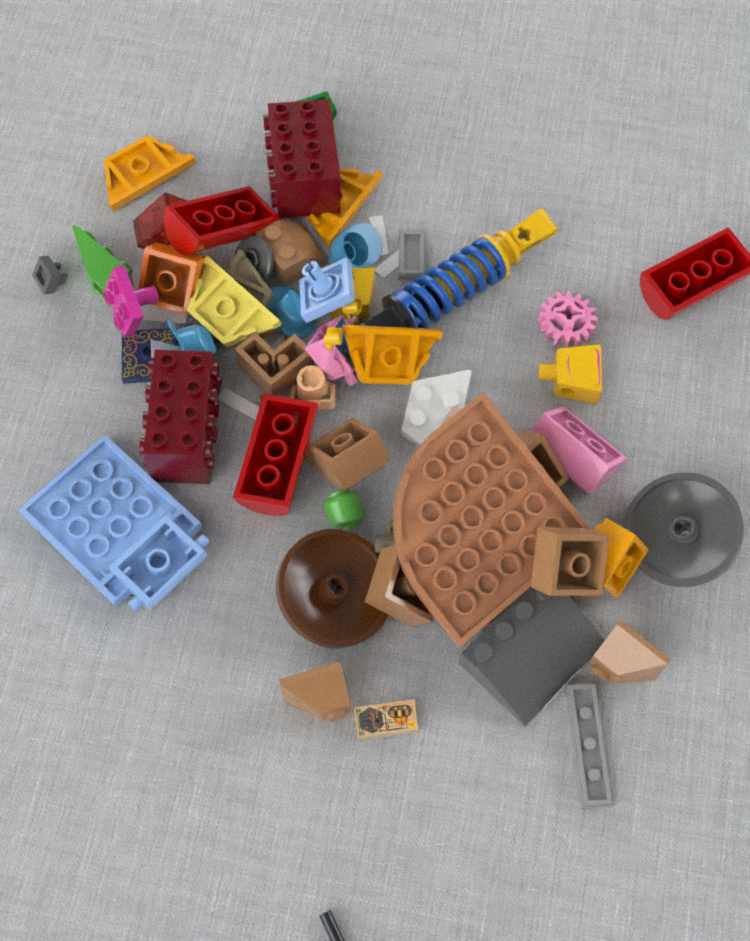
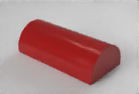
[164,186,282,255]
[640,227,750,320]
[233,394,319,516]

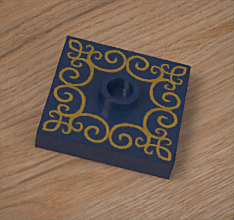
[122,328,178,384]

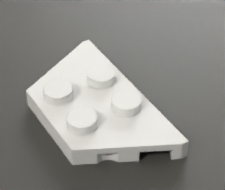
[401,370,472,446]

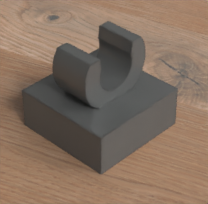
[32,255,68,294]

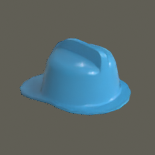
[328,222,382,268]
[268,286,316,338]
[166,317,216,356]

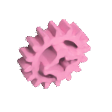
[537,291,598,348]

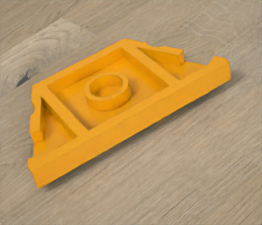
[104,135,196,212]
[305,168,383,247]
[342,325,443,384]

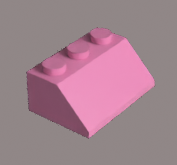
[530,406,628,494]

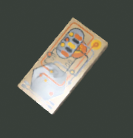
[353,699,419,740]

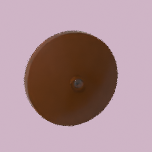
[276,529,388,648]

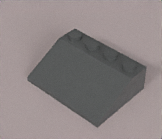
[459,587,605,726]

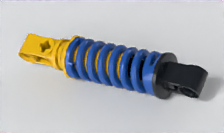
[359,208,559,329]

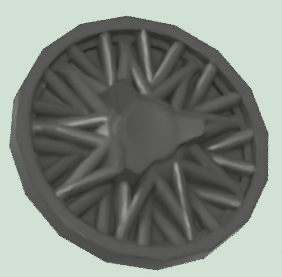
[234,235,274,281]

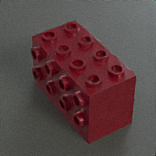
[263,99,341,218]
[139,350,222,484]

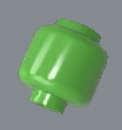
[324,489,366,531]

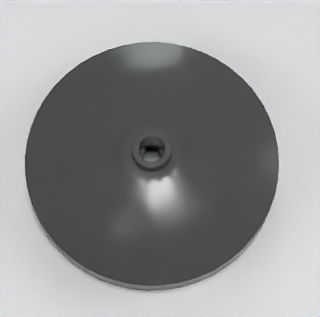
[624,472,744,587]

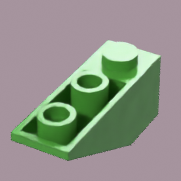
[72,224,134,299]

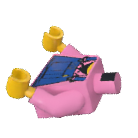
[305,299,362,386]

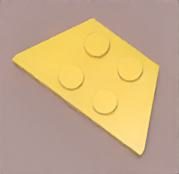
[187,256,282,348]

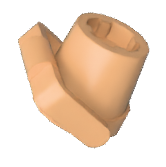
[290,365,337,410]

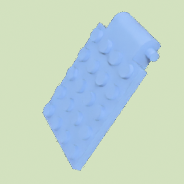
[18,435,210,612]

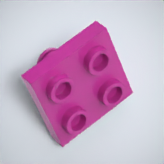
[103,265,159,338]

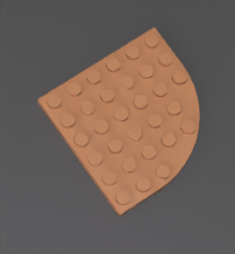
[393,392,591,647]

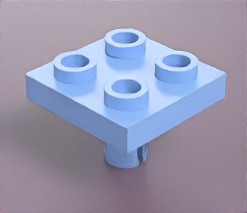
[299,258,355,323]

